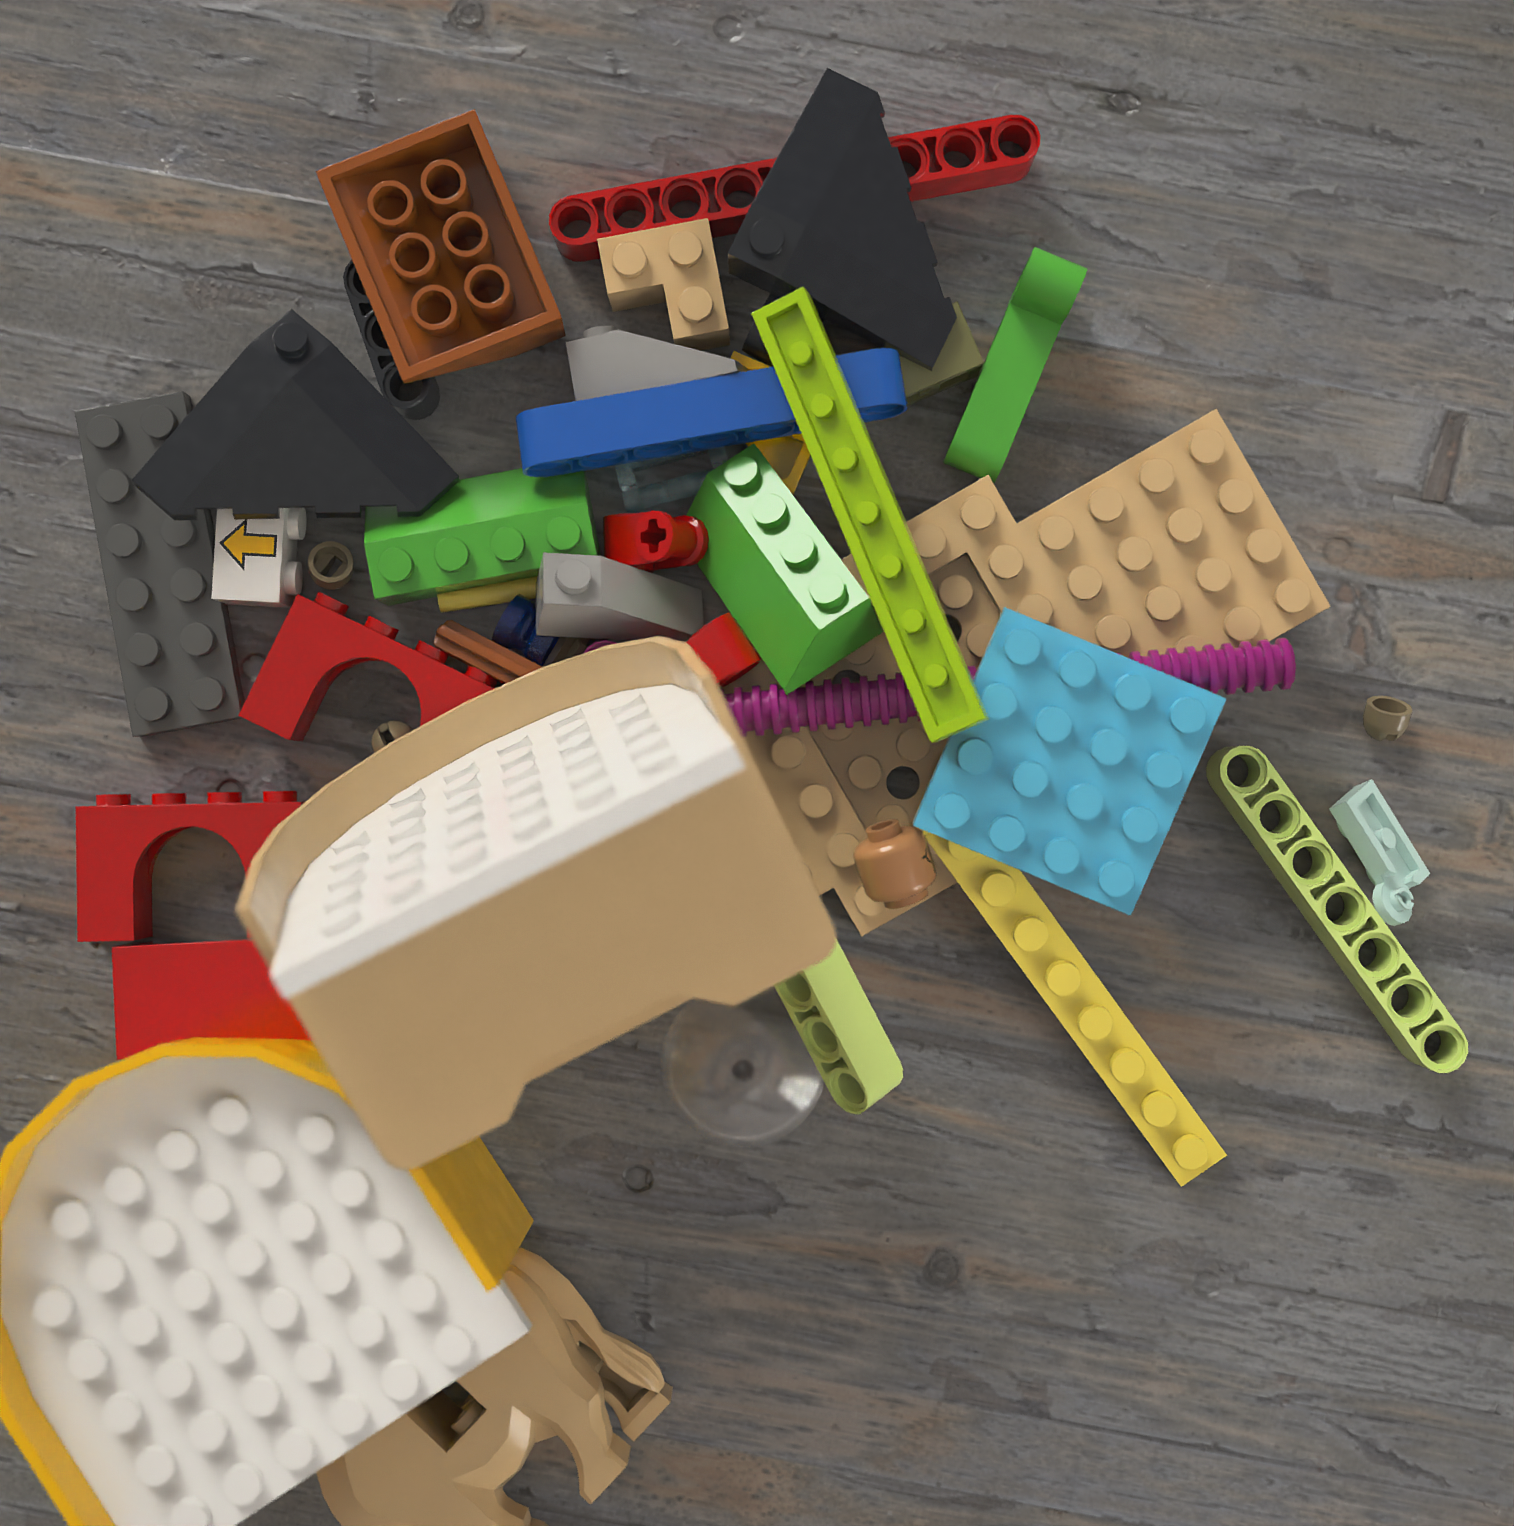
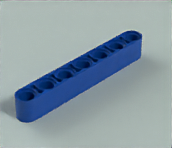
[516,348,908,477]

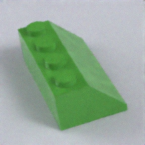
[686,444,884,695]
[364,468,601,606]

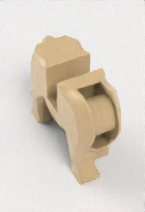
[316,1248,673,1526]

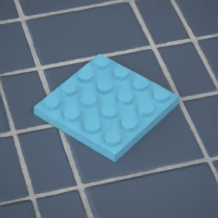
[912,607,1226,916]

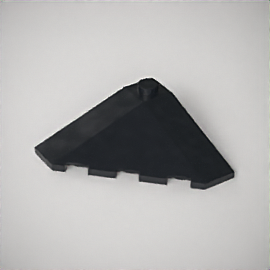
[728,68,957,371]
[132,309,459,520]

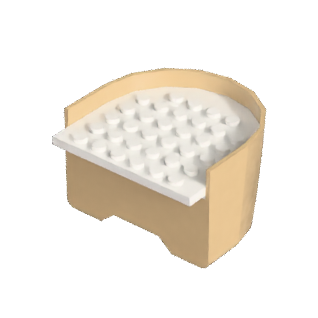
[236,636,837,1170]

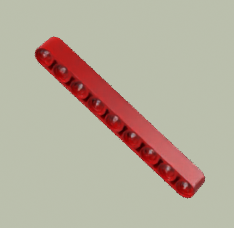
[549,115,1040,262]

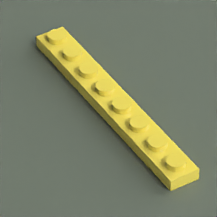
[923,830,1227,1187]

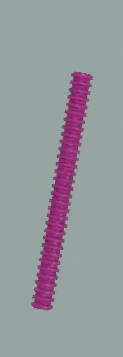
[719,638,1296,737]

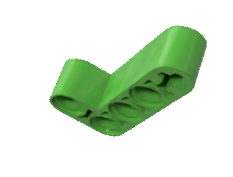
[943,247,1088,483]

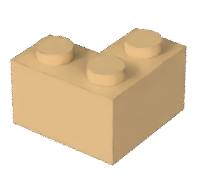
[597,218,730,351]

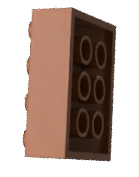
[315,109,566,384]

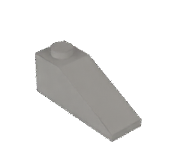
[566,326,750,401]
[536,552,704,643]

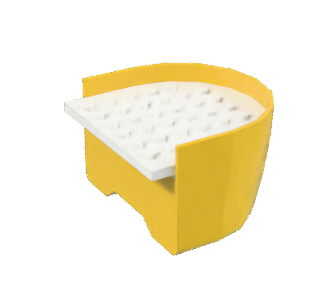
[0,1038,534,1526]

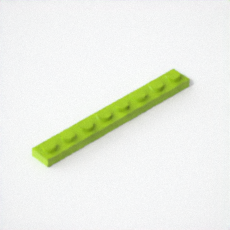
[751,287,989,743]

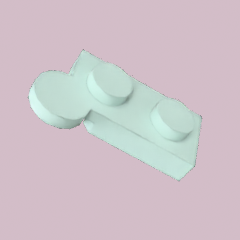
[1329,779,1430,926]

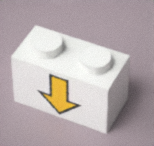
[211,508,307,608]

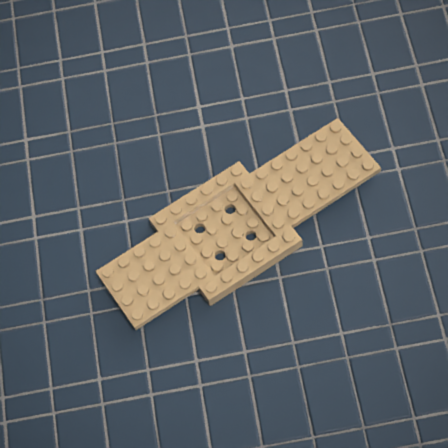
[720,408,1331,937]

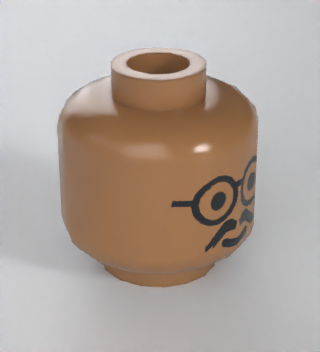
[853,819,936,909]

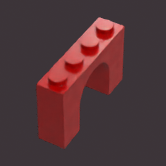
[238,591,498,741]
[75,791,305,942]

